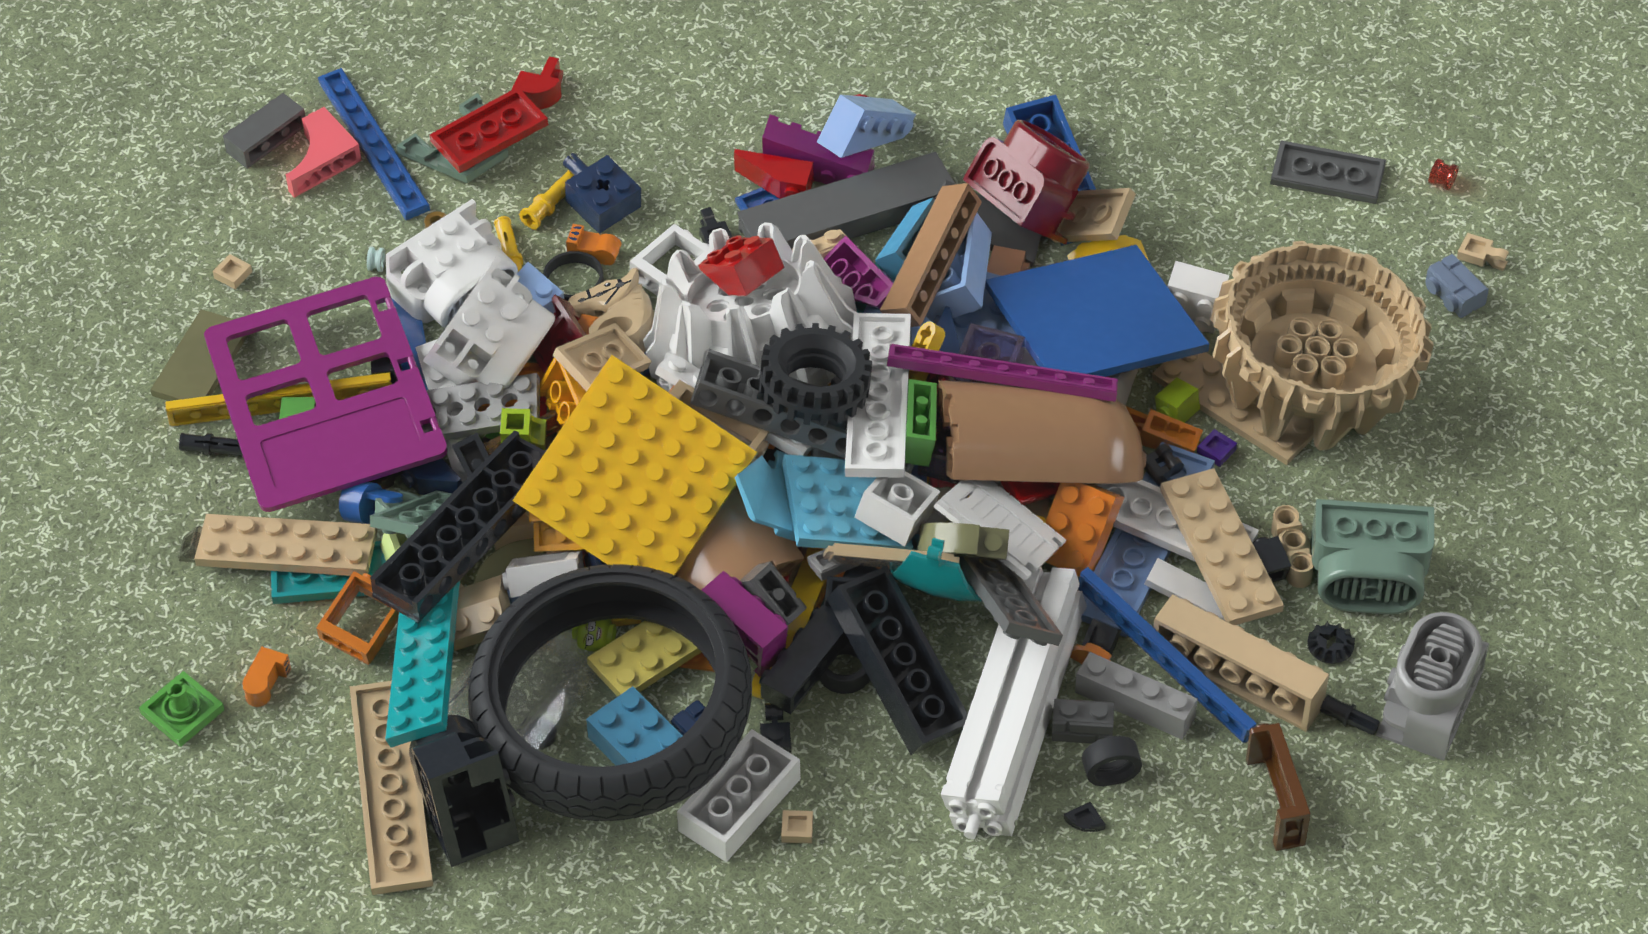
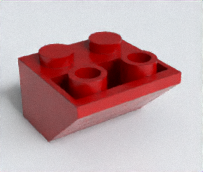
[698,235,785,296]

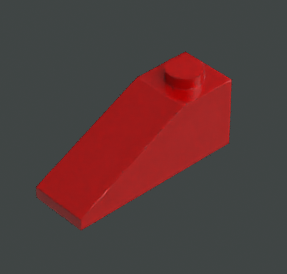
[734,149,814,199]

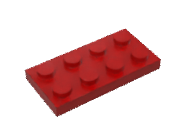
[429,87,548,173]

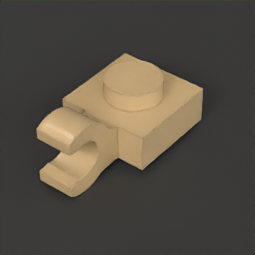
[1457,233,1509,271]

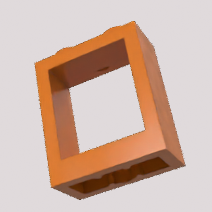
[316,571,399,665]

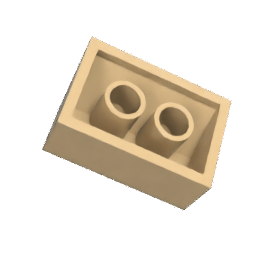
[454,575,510,651]

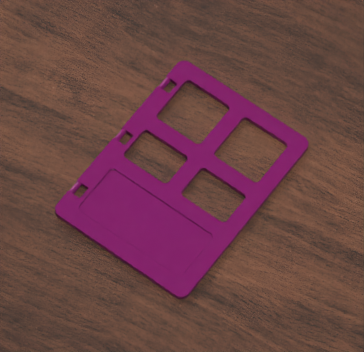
[204,277,448,512]

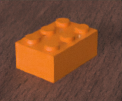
[1046,482,1125,577]

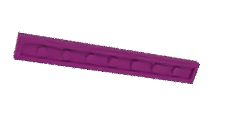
[887,344,1118,402]

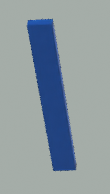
[318,68,430,220]
[1078,567,1257,743]

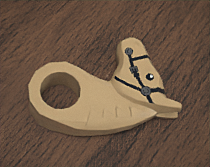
[568,268,654,353]

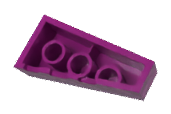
[762,114,875,185]

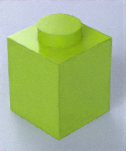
[1155,377,1200,423]

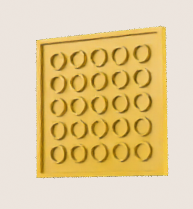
[512,355,758,575]

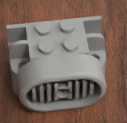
[1376,612,1489,761]

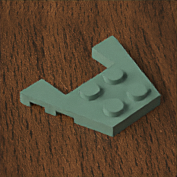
[397,93,509,183]

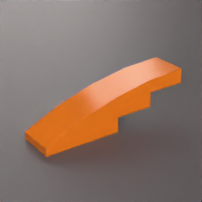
[1126,406,1203,453]

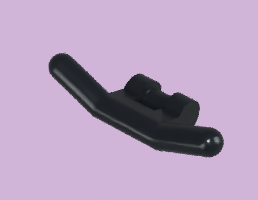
[1142,443,1184,487]

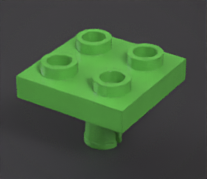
[139,671,225,747]

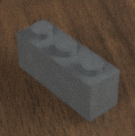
[223,93,305,169]

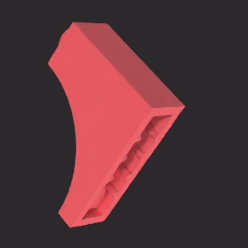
[285,107,362,198]

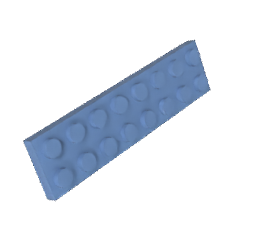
[1081,442,1215,638]

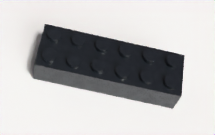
[827,565,968,755]

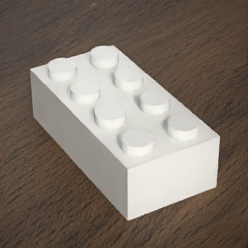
[677,729,801,862]

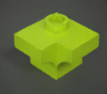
[500,408,547,450]

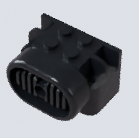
[409,715,520,867]

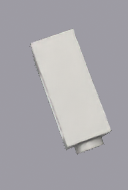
[630,224,709,296]
[502,551,584,597]

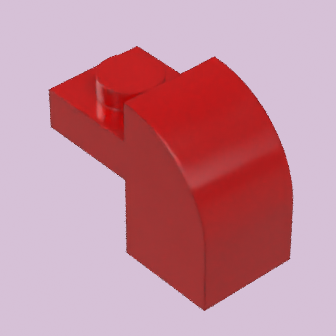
[512,56,563,110]

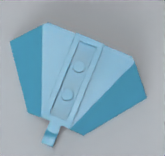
[735,450,796,542]

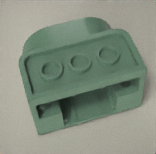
[1310,499,1434,614]

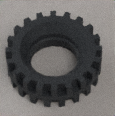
[759,323,872,426]

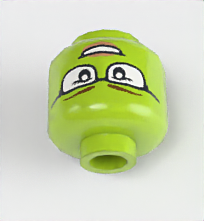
[572,619,617,653]

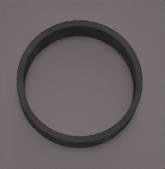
[543,251,604,301]

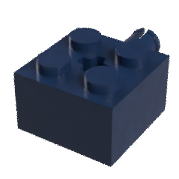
[563,153,641,234]

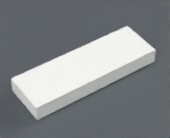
[1144,558,1225,621]

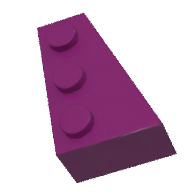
[702,571,788,677]

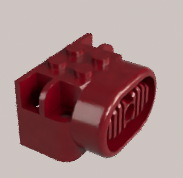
[962,120,1090,245]

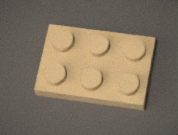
[1052,188,1136,243]
[553,323,652,392]

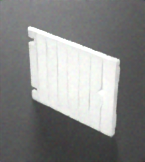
[934,480,1066,580]

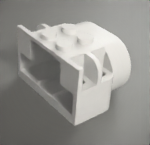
[386,199,518,329]
[423,256,555,389]

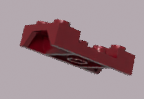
[532,294,586,373]

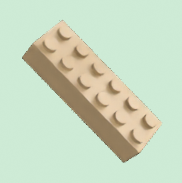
[1153,594,1329,732]

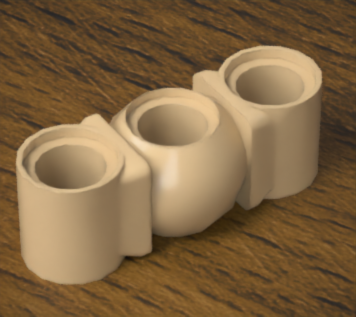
[1271,505,1314,588]

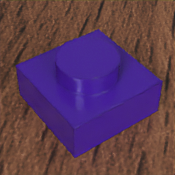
[1197,429,1237,467]

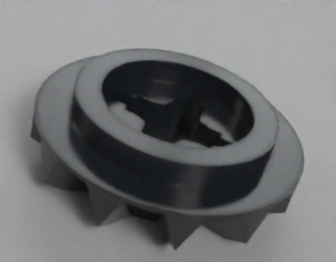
[1307,621,1355,664]

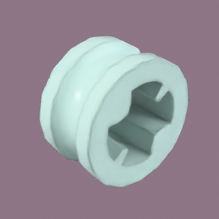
[367,247,386,272]

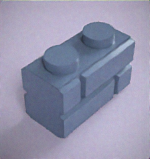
[1425,254,1489,318]

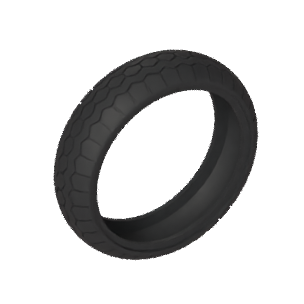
[468,564,752,821]

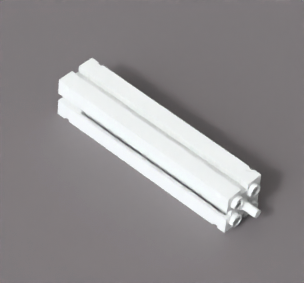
[941,566,1087,839]

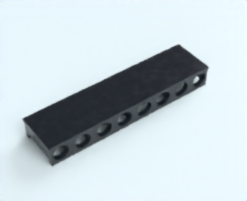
[370,430,546,623]

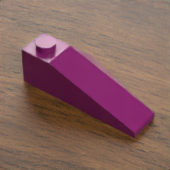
[823,235,893,309]

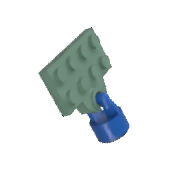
[338,482,452,538]

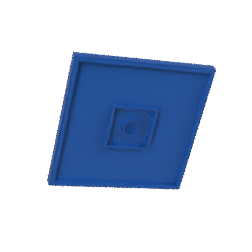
[985,245,1209,377]

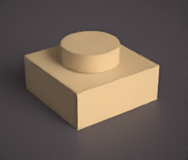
[213,254,252,290]
[781,810,813,843]

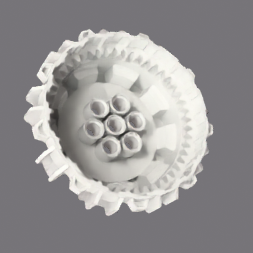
[643,223,857,392]

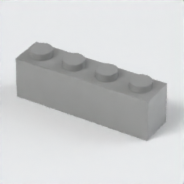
[1075,652,1197,740]

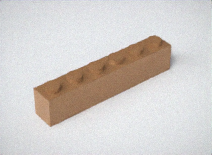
[880,183,982,327]

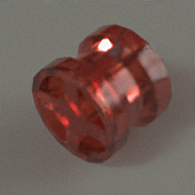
[1428,158,1459,191]

